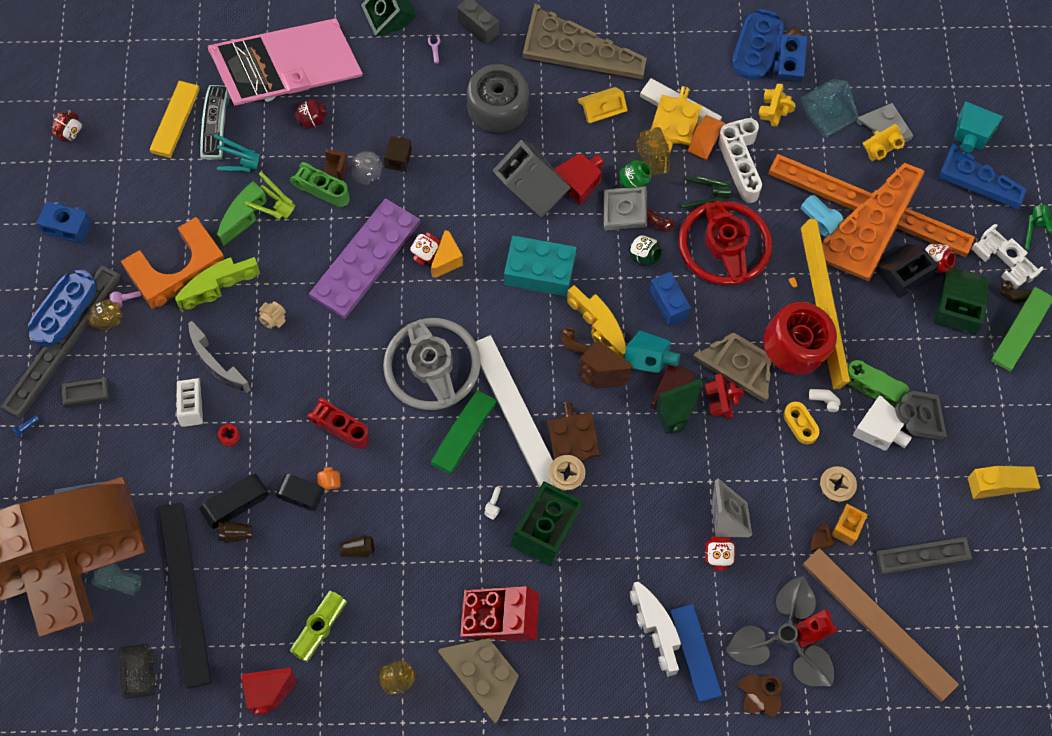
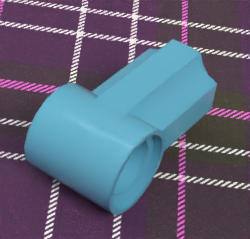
[800,195,844,237]

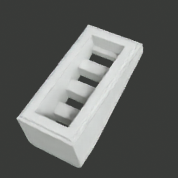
[177,378,203,427]

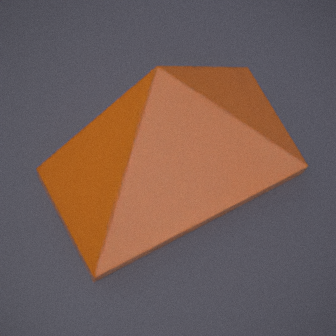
[688,115,725,160]

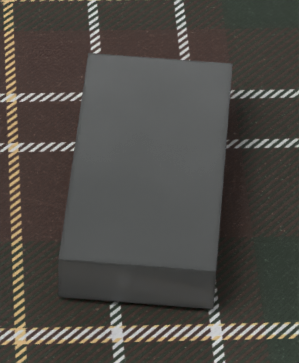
[61,377,110,407]

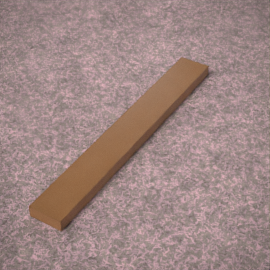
[802,548,959,702]

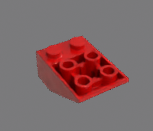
[460,586,540,641]

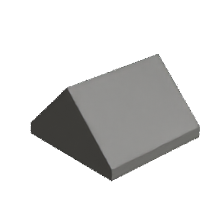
[712,478,752,537]

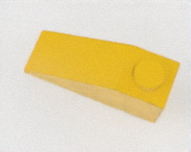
[968,466,1040,499]

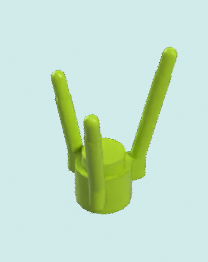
[245,172,296,220]

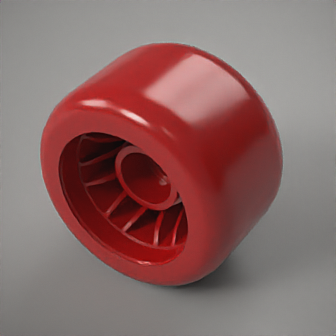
[763,302,837,375]

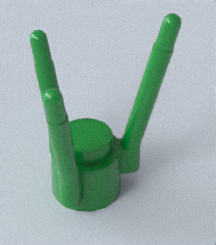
[1025,205,1052,250]

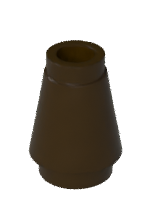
[218,520,252,543]
[339,535,375,558]

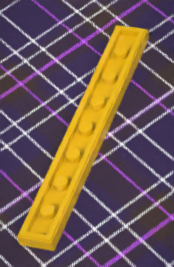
[801,219,850,389]

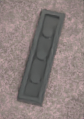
[875,537,973,575]

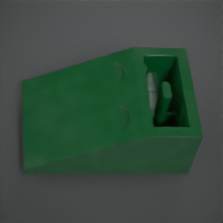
[933,267,989,335]

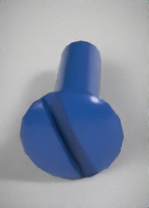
[12,415,40,438]

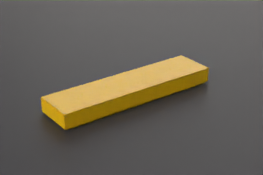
[150,81,200,158]

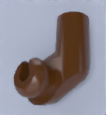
[561,327,588,355]

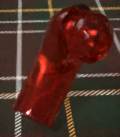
[647,209,674,232]

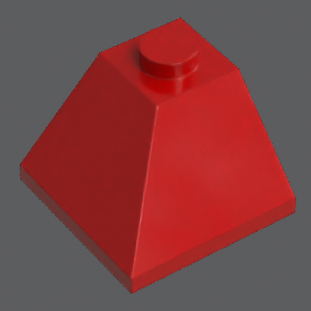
[241,668,297,716]

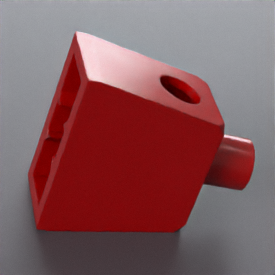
[554,154,604,206]

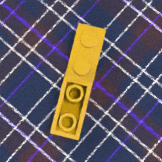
[567,285,626,359]

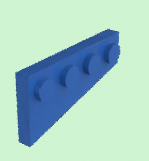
[939,144,1027,209]

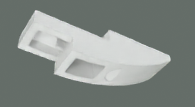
[630,582,681,677]

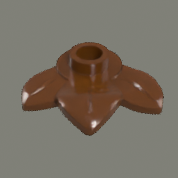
[737,674,783,718]

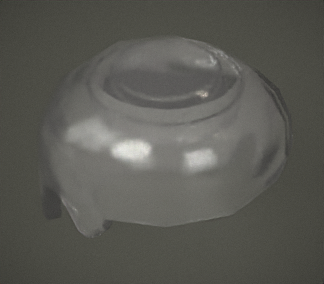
[350,151,383,185]

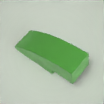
[217,181,267,246]

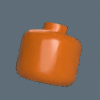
[317,467,341,490]

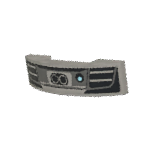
[188,321,251,393]

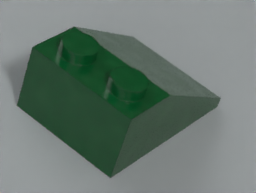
[510,481,585,567]

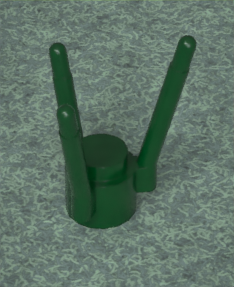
[681,176,731,208]

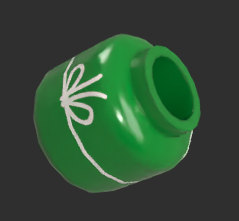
[620,160,652,188]

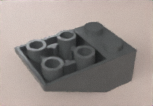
[492,140,571,218]

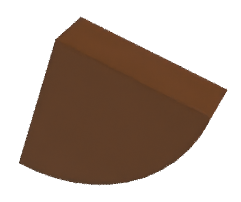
[810,523,834,552]

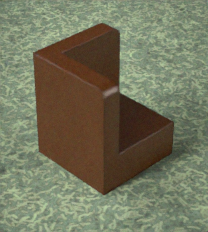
[323,149,349,181]

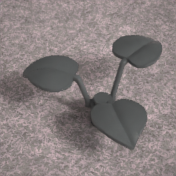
[726,576,834,687]

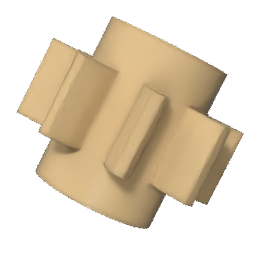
[259,302,286,329]

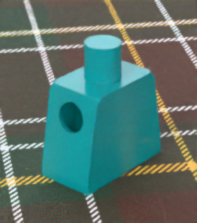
[954,101,1003,152]
[624,331,680,373]

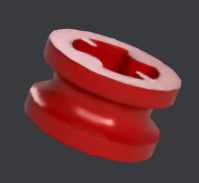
[218,424,240,447]

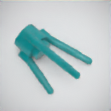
[214,134,260,173]

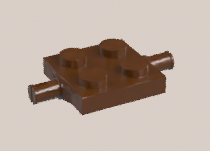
[548,402,600,463]

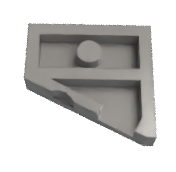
[856,103,913,142]

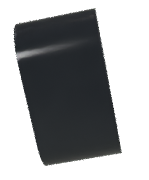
[275,474,325,511]

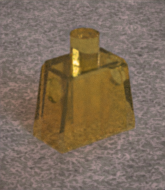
[636,127,670,177]

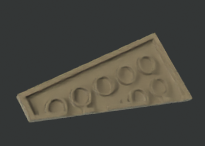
[523,4,647,80]

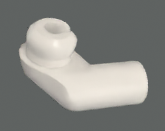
[809,389,841,412]

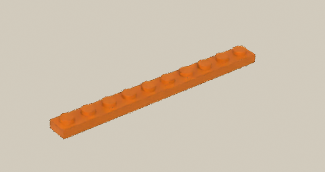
[768,154,975,258]

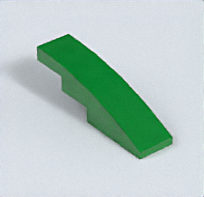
[431,390,497,475]

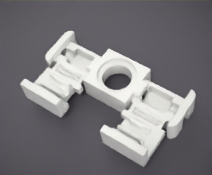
[972,224,1043,289]

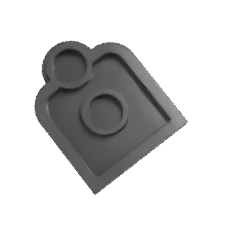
[895,391,947,440]

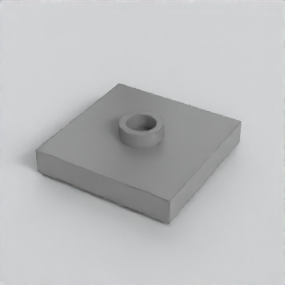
[604,186,647,230]

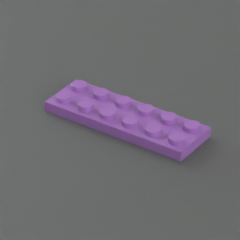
[309,198,420,319]

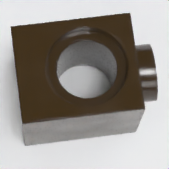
[384,136,412,172]

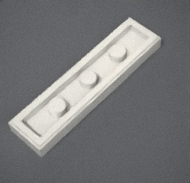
[640,78,722,127]

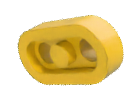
[784,402,819,445]

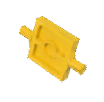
[650,86,702,155]

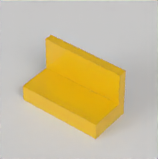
[577,87,628,123]

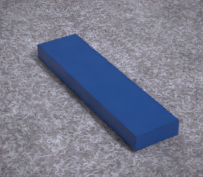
[670,604,722,703]

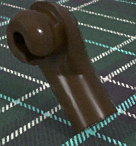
[999,280,1031,302]

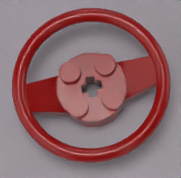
[678,200,772,286]

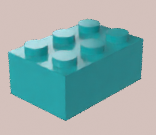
[504,236,577,297]

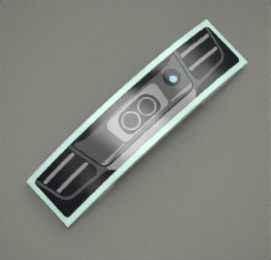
[200,85,230,160]

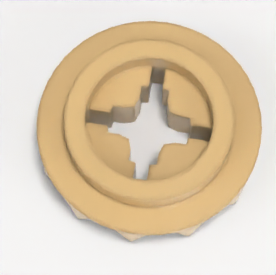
[549,455,585,491]
[819,467,857,503]

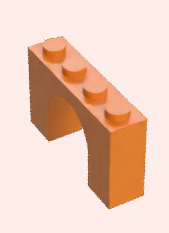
[121,217,225,309]

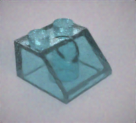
[801,78,859,137]

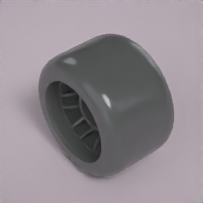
[466,64,529,133]

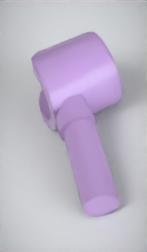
[428,35,441,64]
[110,291,141,309]

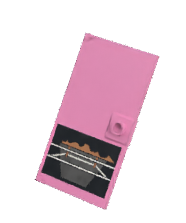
[208,18,363,106]

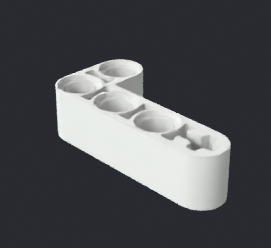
[718,118,762,203]

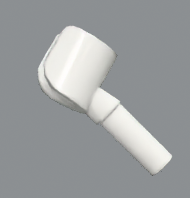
[484,487,501,520]

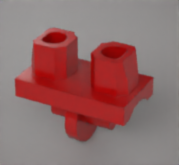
[705,374,744,419]
[794,609,838,648]

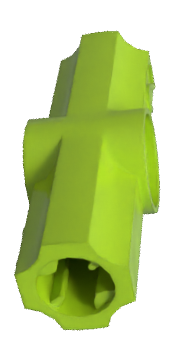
[289,591,347,663]

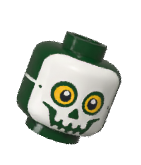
[629,235,662,266]

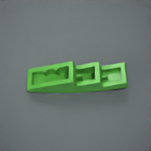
[991,287,1052,372]

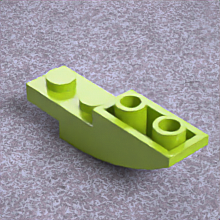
[175,257,260,311]

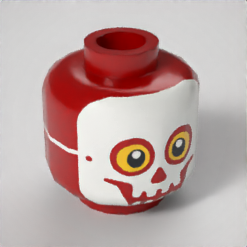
[410,232,441,265]
[925,244,955,273]
[705,535,736,570]

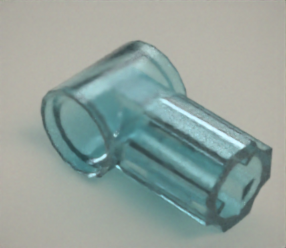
[90,564,143,597]

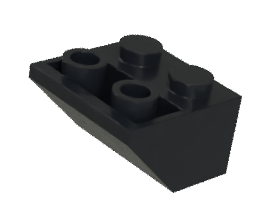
[875,244,939,299]

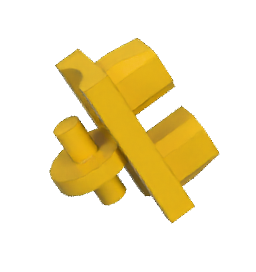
[759,84,796,127]
[863,123,905,161]

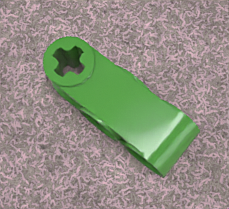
[290,162,350,207]
[847,360,910,408]

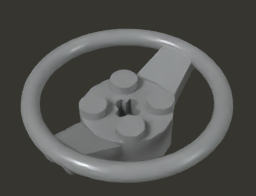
[383,318,480,410]

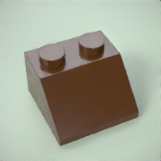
[578,339,633,389]

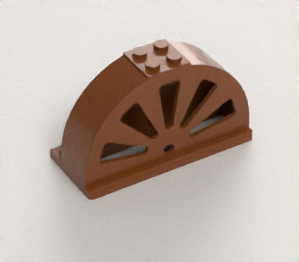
[0,477,147,637]

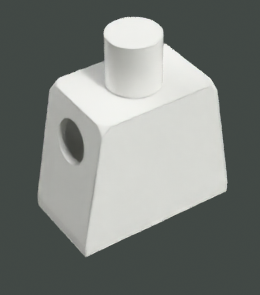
[853,395,912,451]

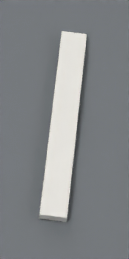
[475,335,565,491]

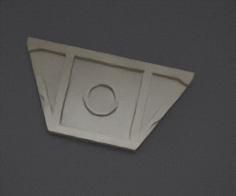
[692,333,771,403]
[438,638,519,724]

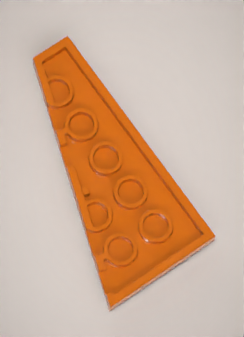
[822,163,924,281]

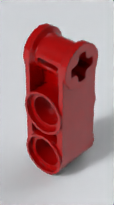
[306,398,369,449]

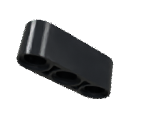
[199,474,269,529]

